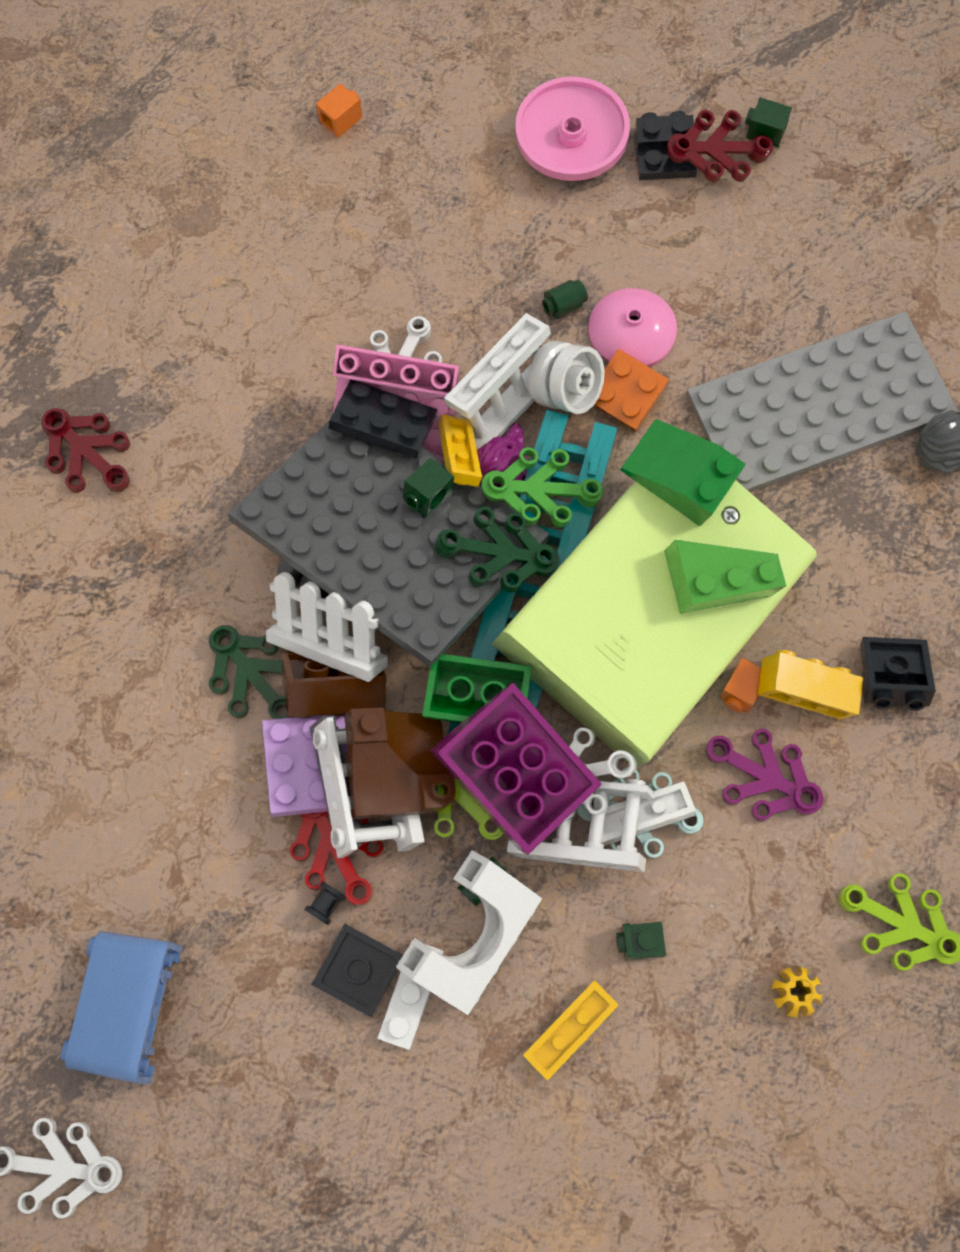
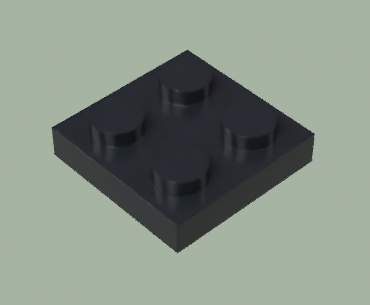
[311,924,403,1018]

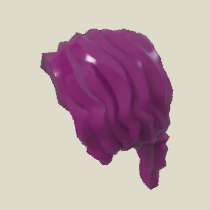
[477,422,527,503]

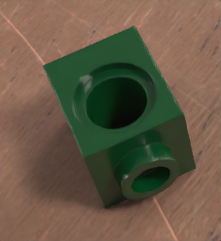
[403,458,454,517]

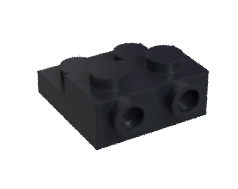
[634,111,697,180]
[860,637,936,711]

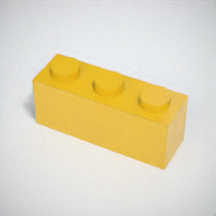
[758,650,863,720]

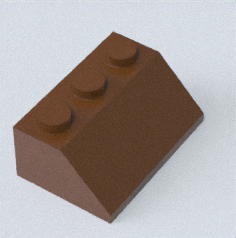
[281,651,386,718]

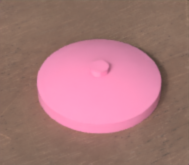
[515,77,630,181]

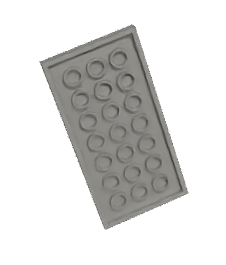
[686,311,959,492]

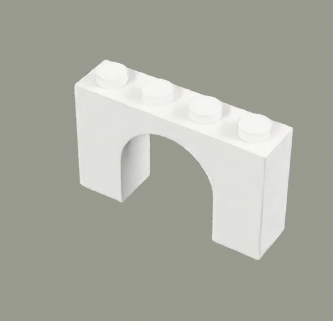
[396,850,542,1015]

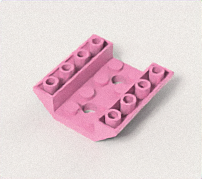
[333,344,459,462]

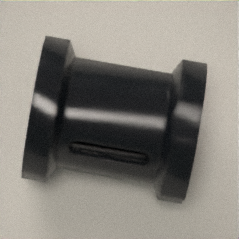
[304,881,346,926]

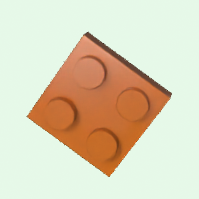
[594,348,669,432]

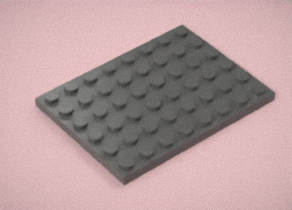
[228,421,549,668]

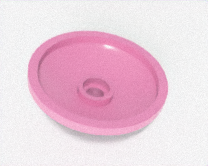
[588,288,677,367]

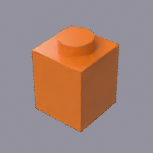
[316,83,362,138]
[719,658,761,714]

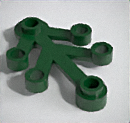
[434,507,560,593]
[209,625,294,719]

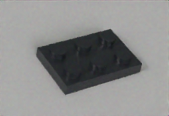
[328,379,437,459]

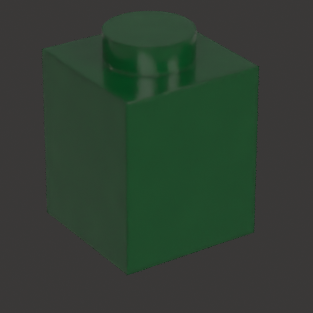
[745,97,792,148]

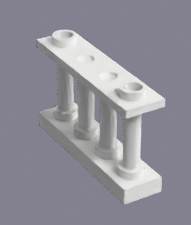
[444,313,551,450]
[313,717,425,858]
[507,779,654,872]

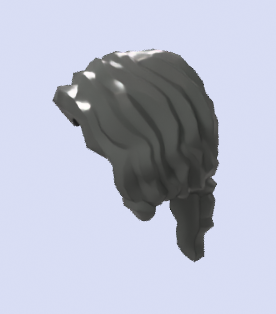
[915,410,960,473]

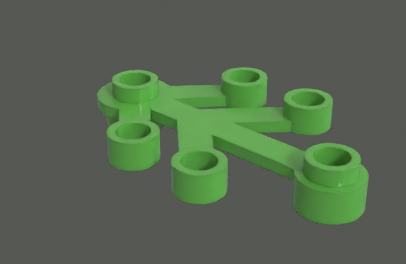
[481,447,603,528]

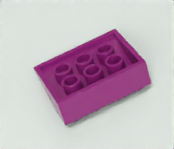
[430,683,602,855]

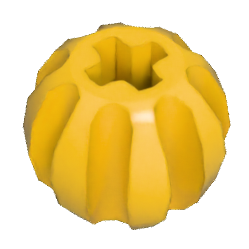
[771,966,823,1018]

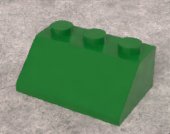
[422,654,532,723]

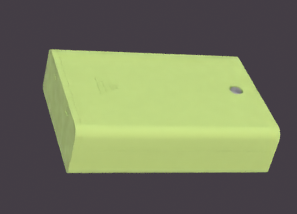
[492,480,817,767]

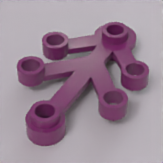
[705,729,824,821]

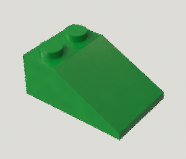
[620,419,746,526]

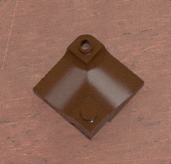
[344,707,456,820]

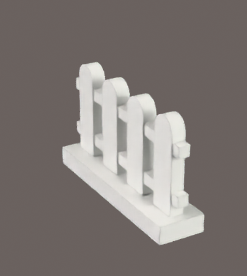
[266,572,388,682]

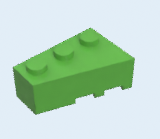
[664,540,787,614]

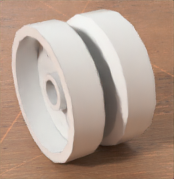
[528,341,605,414]

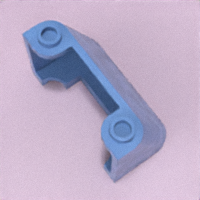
[61,931,183,1084]

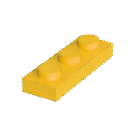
[438,414,482,487]
[523,980,619,1081]

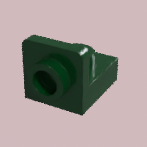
[616,921,666,961]

